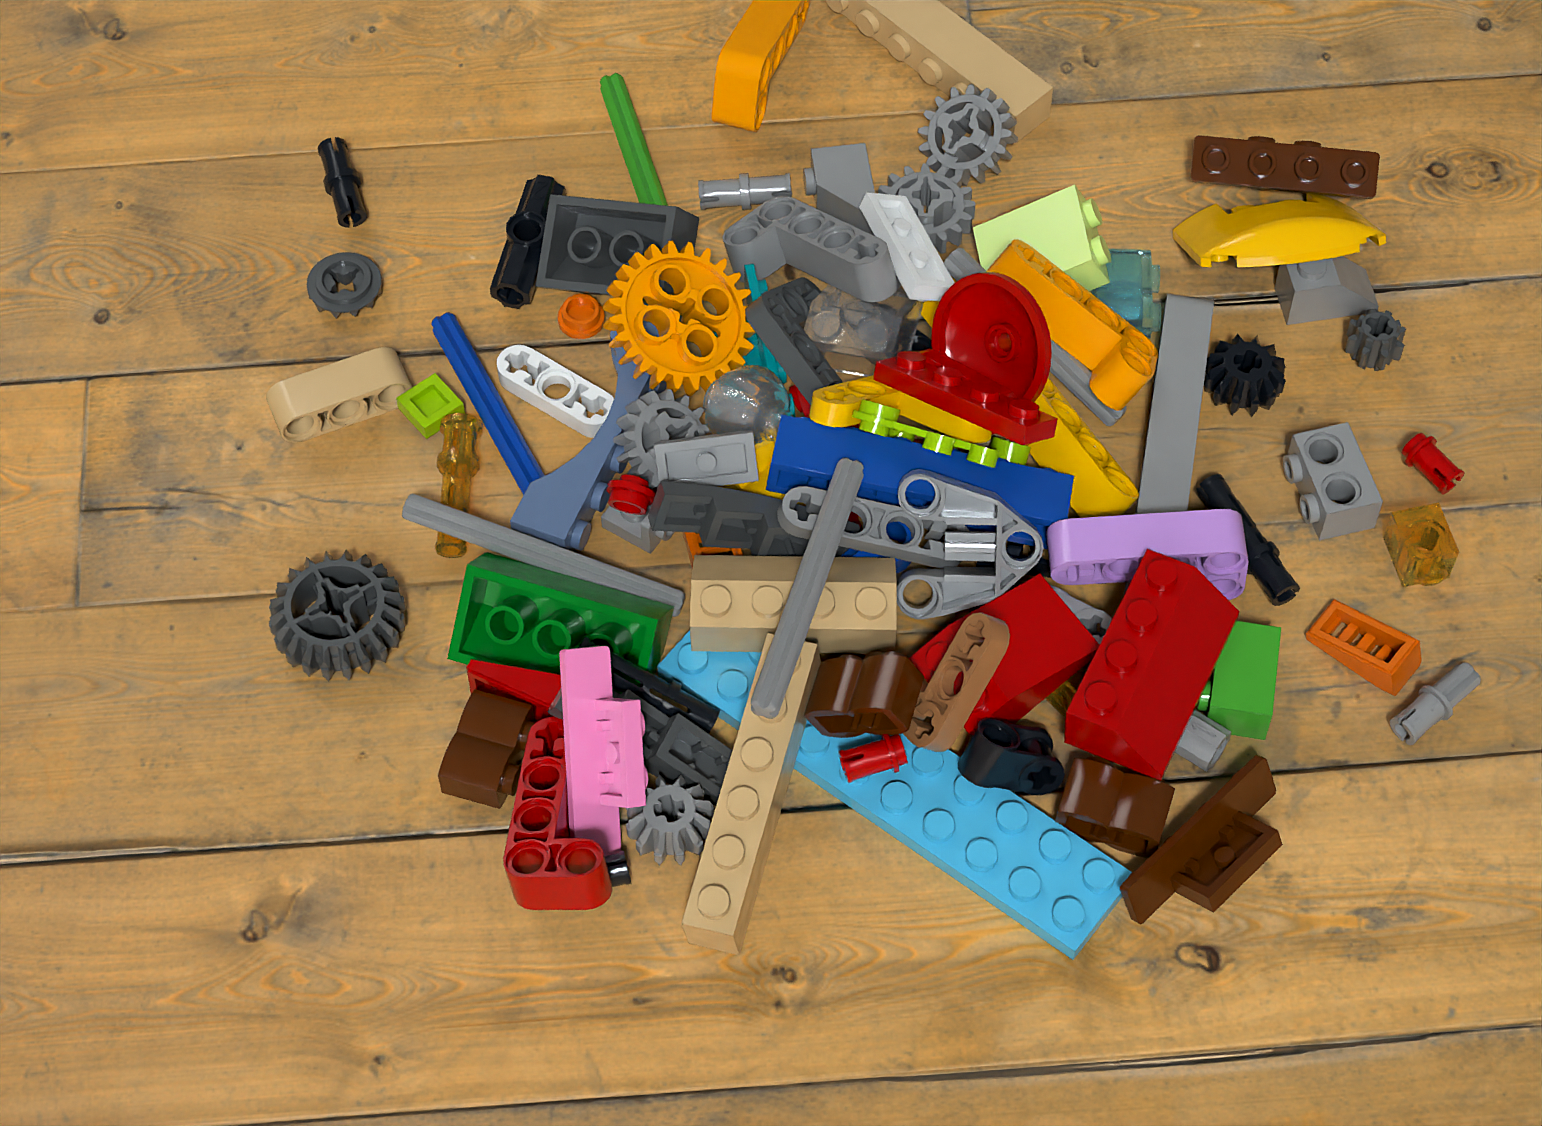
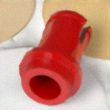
[1401,433,1465,495]
[838,734,908,783]

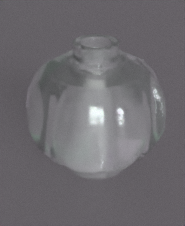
[703,365,793,450]

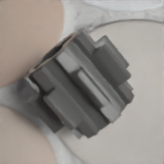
[1345,309,1406,371]

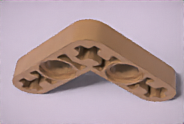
[863,613,1010,752]

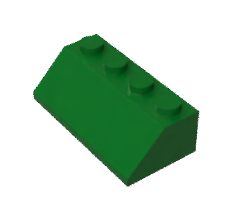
[447,552,674,694]

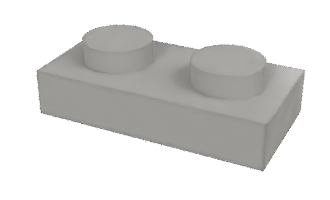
[653,429,759,486]

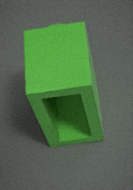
[1197,621,1281,740]

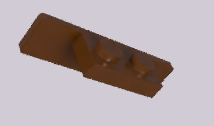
[1190,135,1380,199]
[1120,755,1283,924]

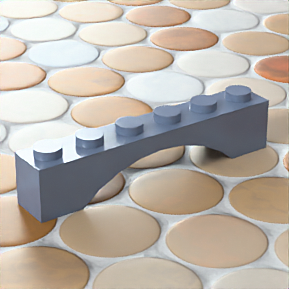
[510,302,687,552]

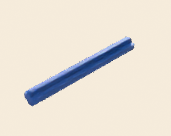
[431,312,545,495]

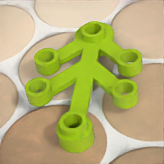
[852,399,1031,468]

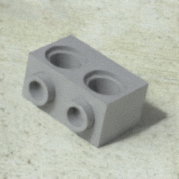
[1283,422,1383,541]

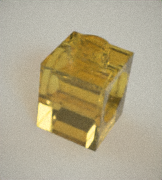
[1383,502,1459,587]

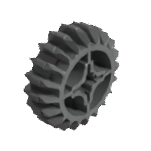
[269,550,406,682]

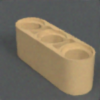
[266,347,412,443]

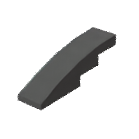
[648,481,861,557]
[547,688,733,806]

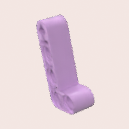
[1046,509,1249,600]

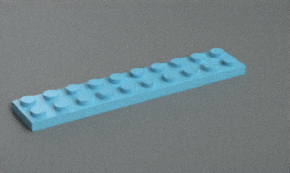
[657,630,1132,960]

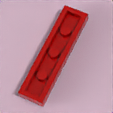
[873,351,1058,445]

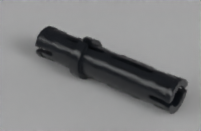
[1196,474,1300,606]
[578,637,720,734]

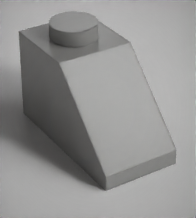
[803,143,875,236]
[1274,256,1379,325]

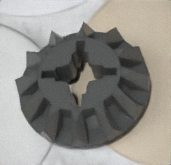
[307,252,382,318]

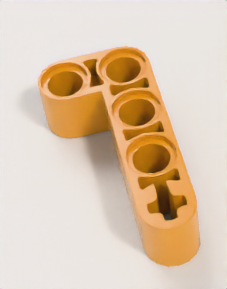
[712,0,810,132]
[986,239,1158,411]

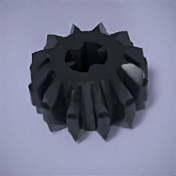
[1204,333,1286,417]

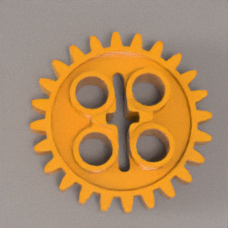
[602,240,756,396]

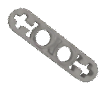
[777,486,969,568]

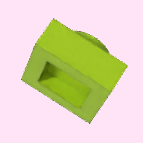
[396,373,465,439]

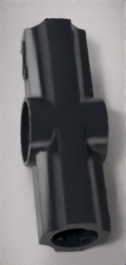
[490,174,566,309]

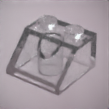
[804,284,924,377]

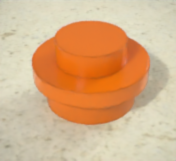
[558,294,605,339]

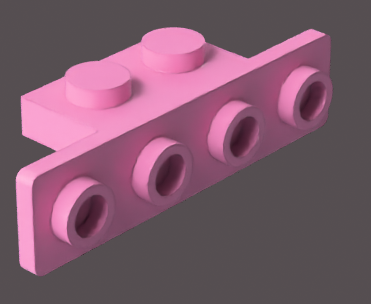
[559,646,648,856]

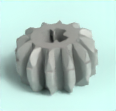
[626,775,714,866]

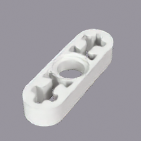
[497,345,614,438]

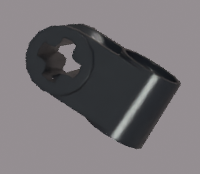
[958,718,1065,795]

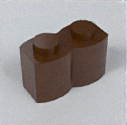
[804,651,924,738]
[438,689,536,809]
[1055,757,1175,858]

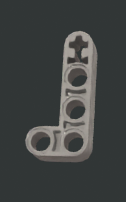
[722,196,899,302]

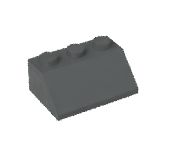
[535,194,699,300]

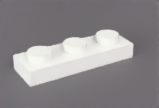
[859,192,955,302]

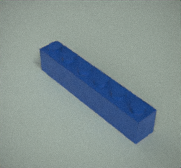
[766,414,1074,549]

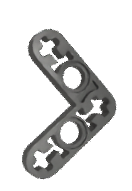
[745,277,843,405]

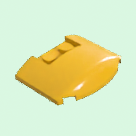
[1172,193,1386,267]

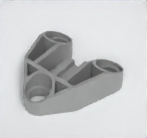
[897,469,1044,619]

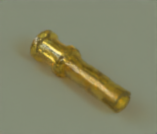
[435,413,483,558]

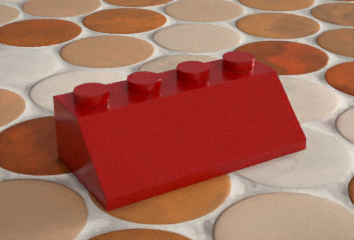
[1064,549,1240,781]

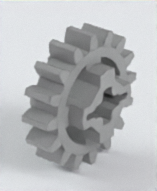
[918,84,1018,186]
[878,163,975,254]
[613,389,714,489]

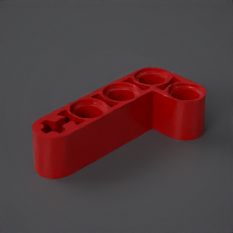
[503,716,613,910]

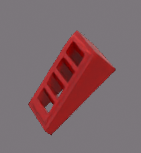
[466,659,561,722]

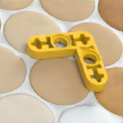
[809,375,992,443]

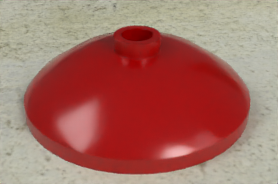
[931,272,1052,402]

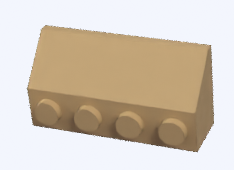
[690,555,897,654]

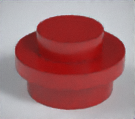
[606,474,656,515]

